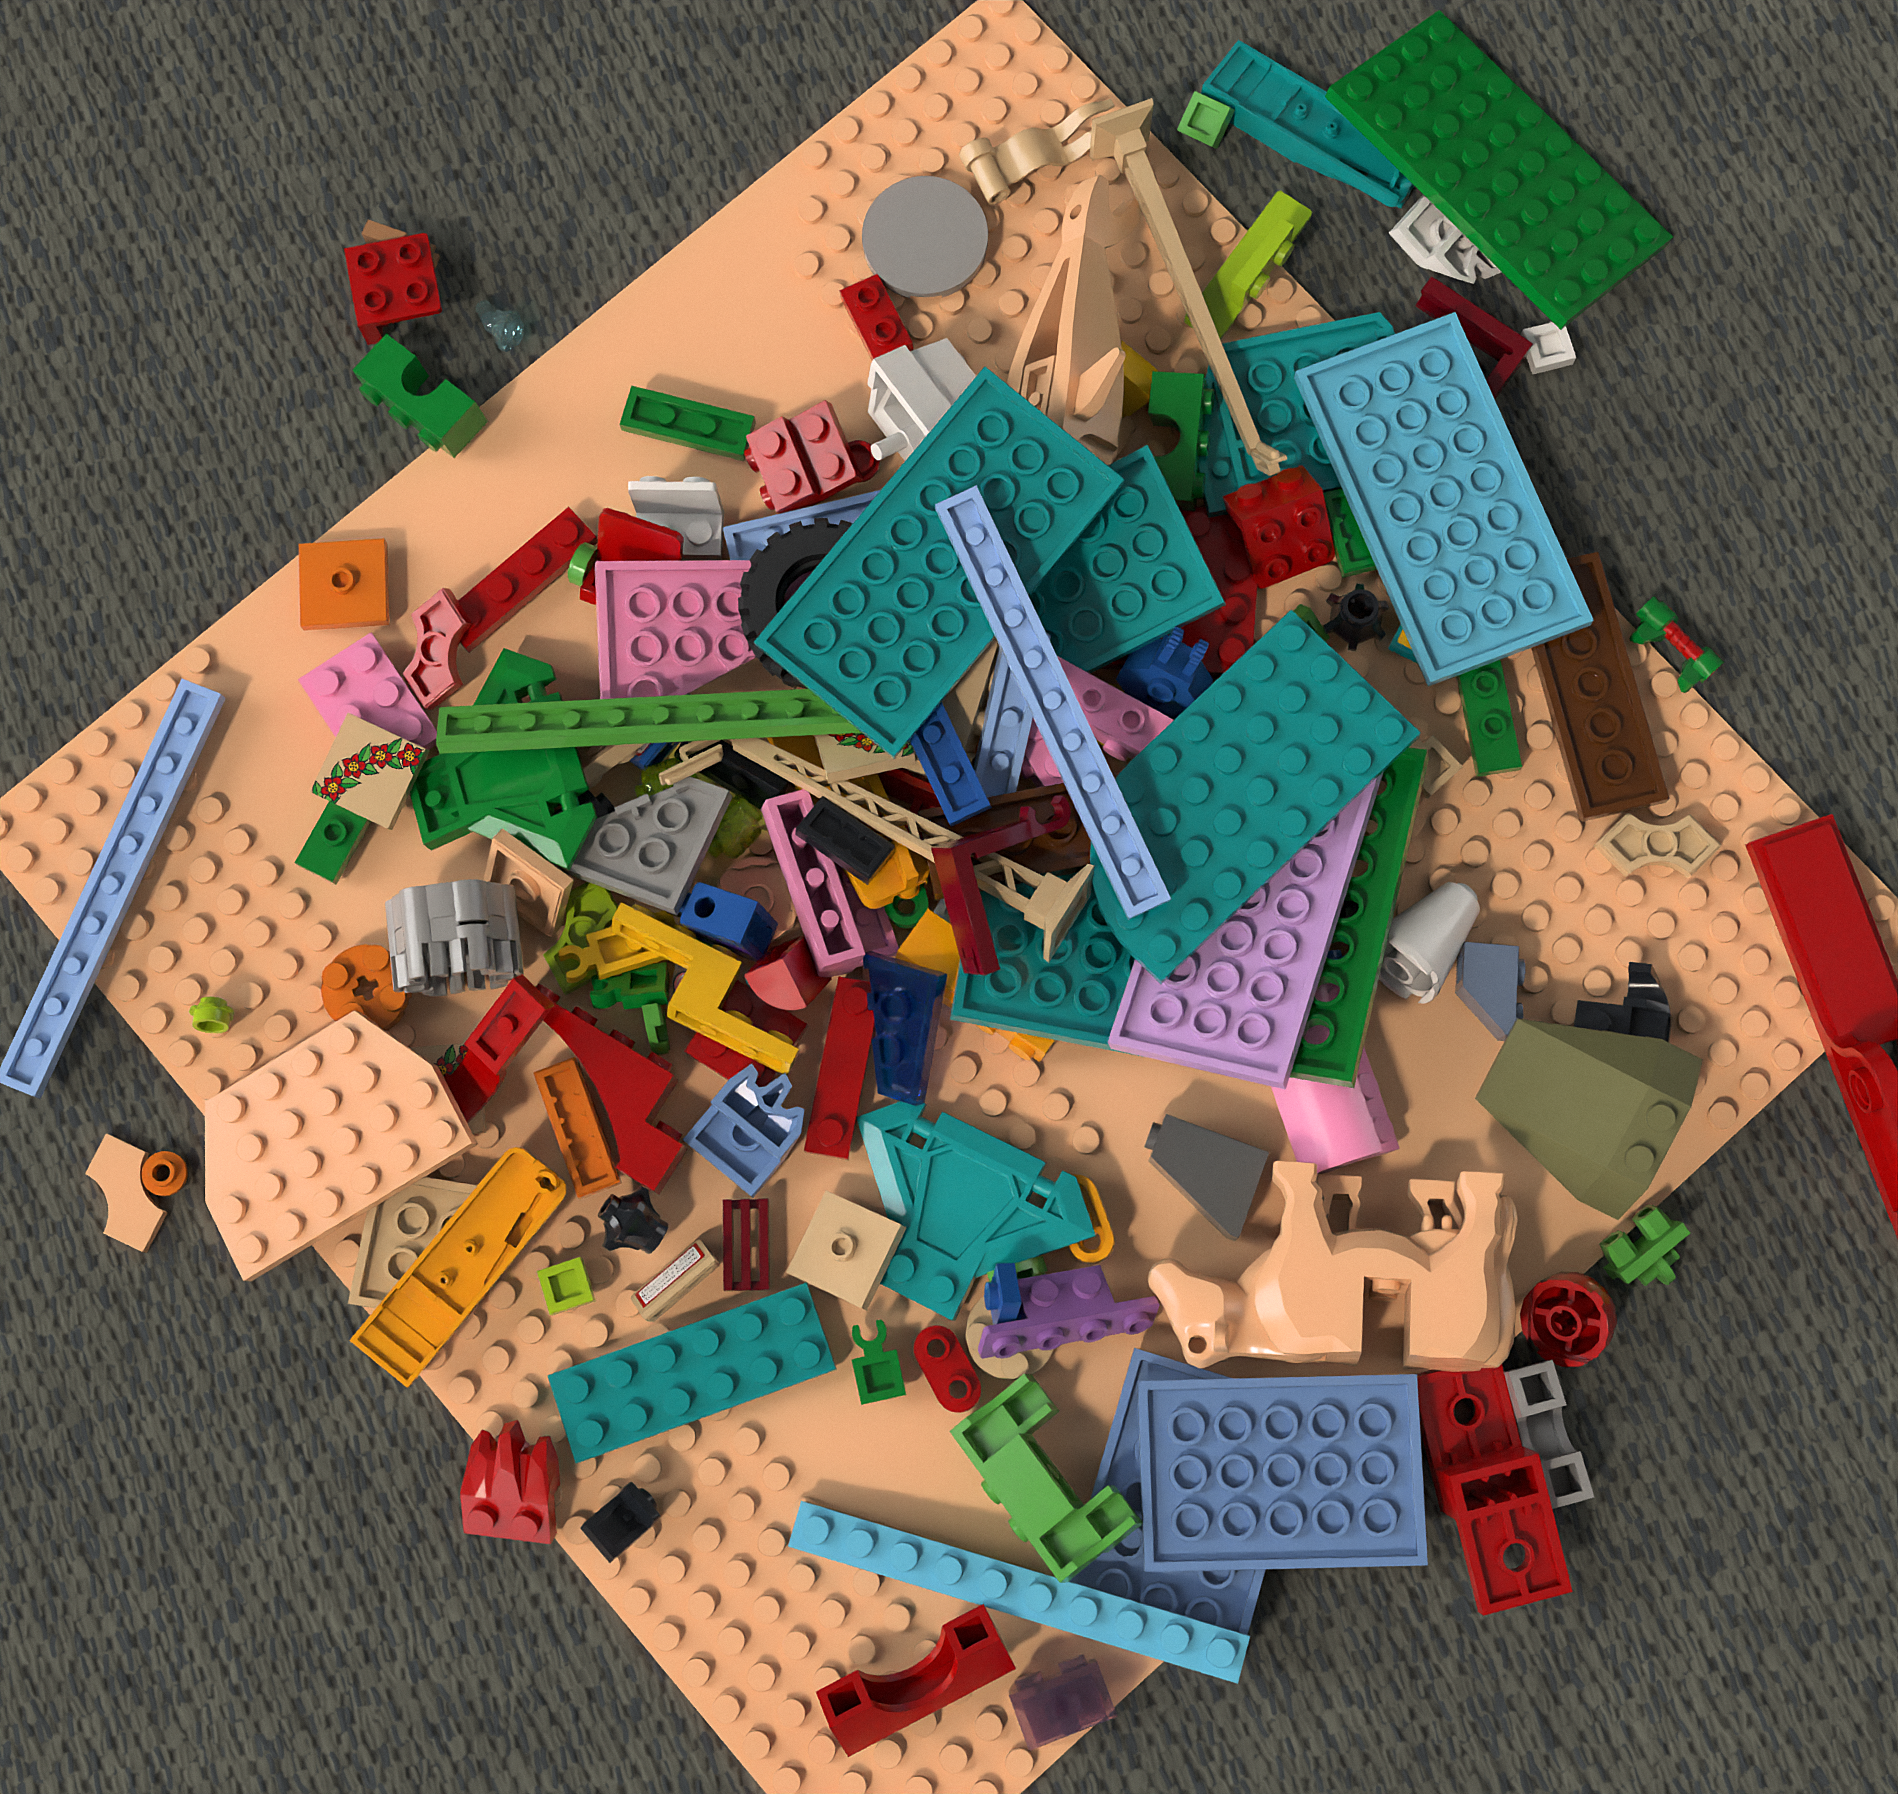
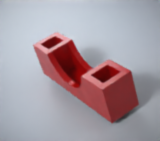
[816,1604,1016,1757]

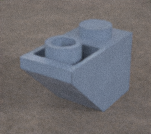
[1455,942,1525,1041]

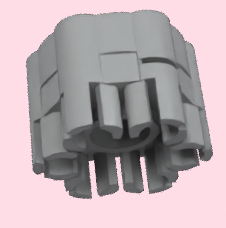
[385,879,524,996]

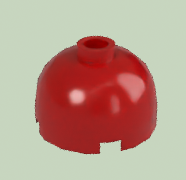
[1520,1272,1617,1367]

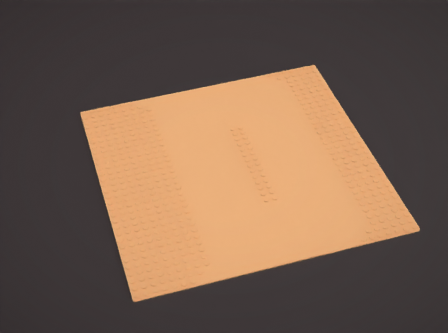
[0,0,1898,1794]

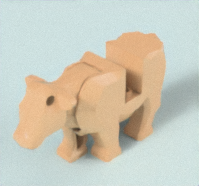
[1148,1161,1518,1372]

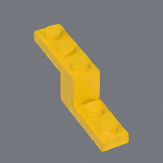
[612,902,799,1076]

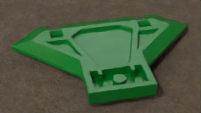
[410,648,597,870]

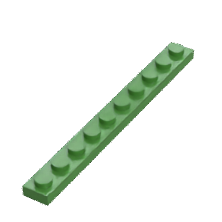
[436,689,862,754]

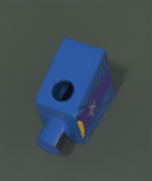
[666,882,778,962]

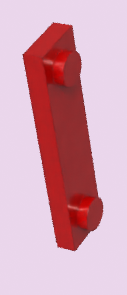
[804,976,883,1161]

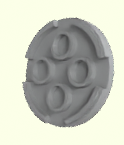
[862,176,988,298]

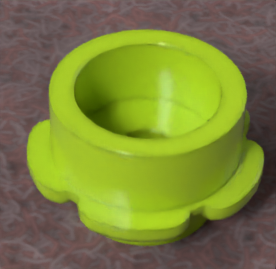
[189,997,234,1033]

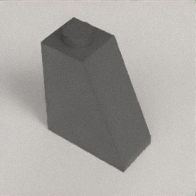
[1144,1114,1269,1241]

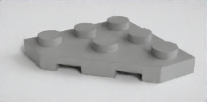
[554,776,732,915]

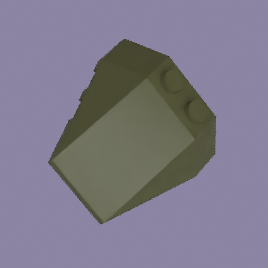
[1475,1018,1703,1220]

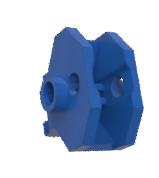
[1116,626,1213,720]

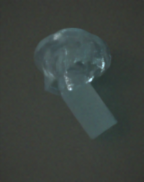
[475,300,524,352]

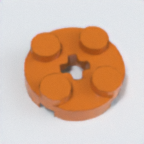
[321,944,412,1031]

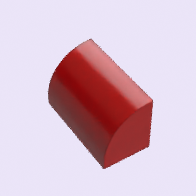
[744,934,832,1010]

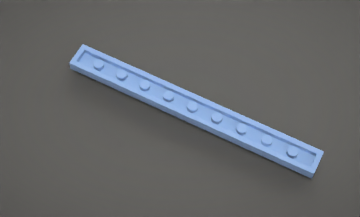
[935,485,1171,920]
[0,679,226,1099]

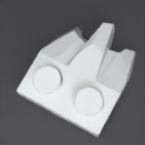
[1389,195,1501,284]

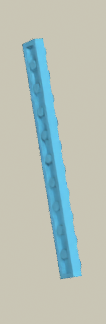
[788,1501,1250,1684]

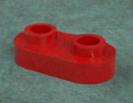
[914,1325,981,1413]

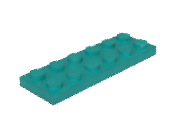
[547,1283,837,1463]

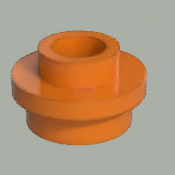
[141,1151,188,1196]

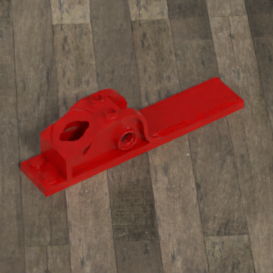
[1745,814,1898,1239]

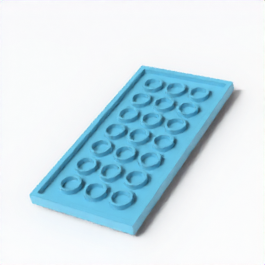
[1294,312,1594,687]

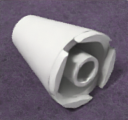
[1379,882,1480,1004]

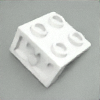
[628,476,724,560]

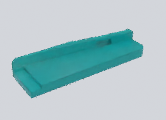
[1201,40,1414,209]

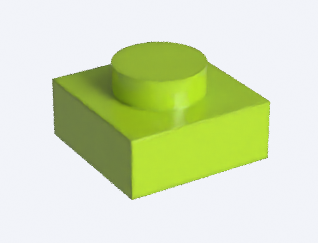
[537,1257,596,1316]

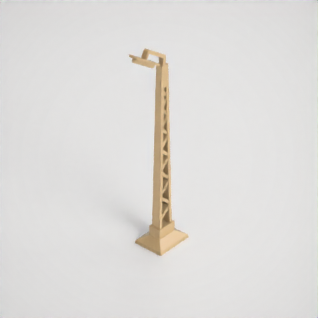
[1089,98,1287,476]
[659,738,1095,963]

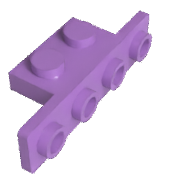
[978,1265,1160,1359]

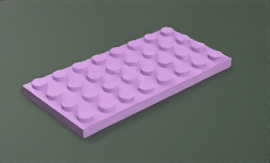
[1108,773,1383,1090]

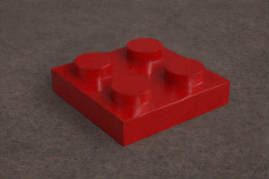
[684,980,809,1087]

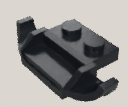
[1574,962,1673,1042]

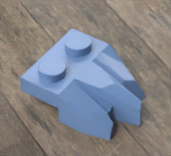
[683,1064,805,1198]

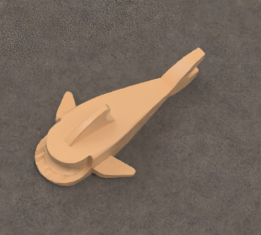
[1006,174,1143,465]

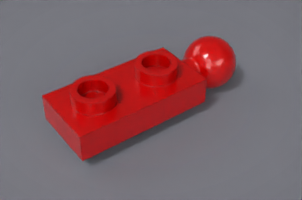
[839,274,914,361]

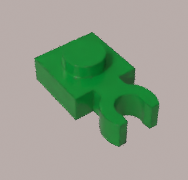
[590,962,670,1010]
[851,1319,907,1405]

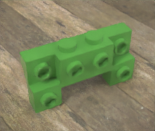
[949,1374,1143,1583]

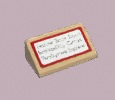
[631,1239,720,1322]

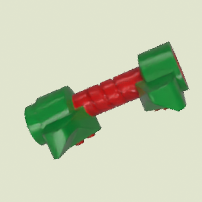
[1629,596,1724,693]

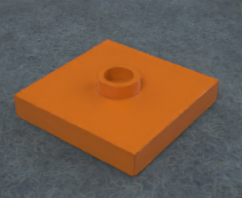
[299,538,390,631]

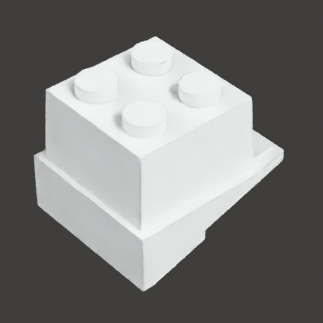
[867,338,976,461]

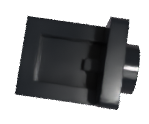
[580,1482,661,1563]

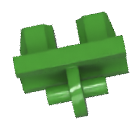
[1599,1204,1690,1286]

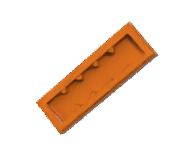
[533,1057,622,1199]

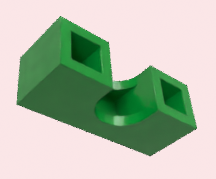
[352,333,488,458]
[1148,371,1214,512]

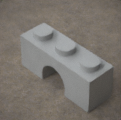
[1504,1360,1594,1509]

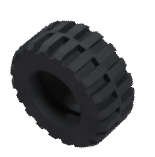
[738,518,853,689]

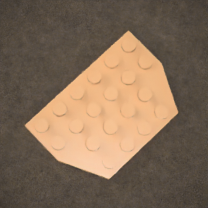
[205,1011,478,1281]

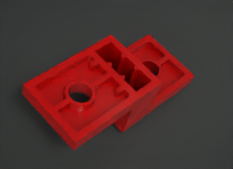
[1417,1364,1573,1616]

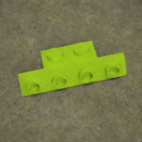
[1184,191,1312,340]

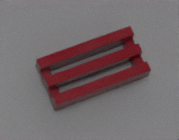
[723,1198,770,1291]

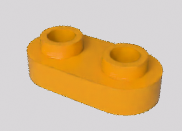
[1069,1174,1115,1264]

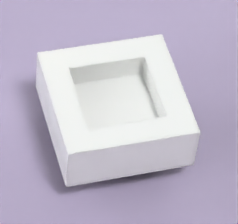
[1521,322,1576,375]

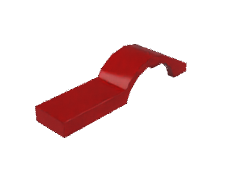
[446,974,555,1124]

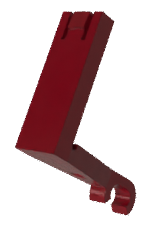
[1415,276,1533,399]
[931,796,1071,975]

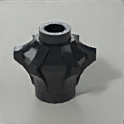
[1323,584,1389,651]
[598,1186,668,1254]

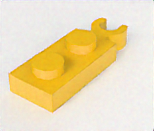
[558,910,676,983]

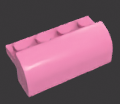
[761,789,899,977]
[1271,983,1400,1175]

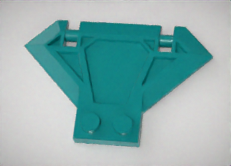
[856,1097,1096,1321]

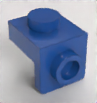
[984,1263,1022,1325]

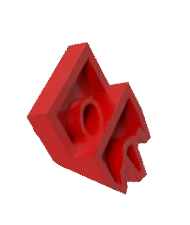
[460,1420,560,1544]

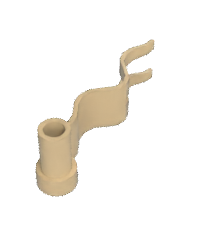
[959,99,1115,205]

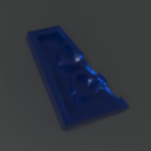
[863,951,947,1106]

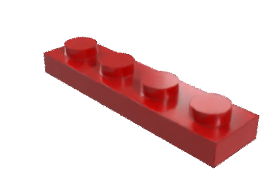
[458,506,598,653]

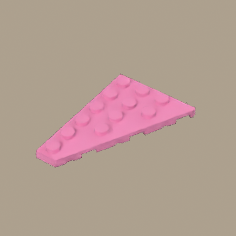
[595,560,813,699]

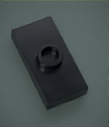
[795,796,895,885]

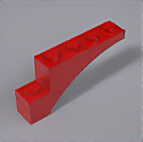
[536,983,688,1195]

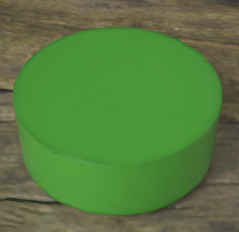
[568,542,597,587]

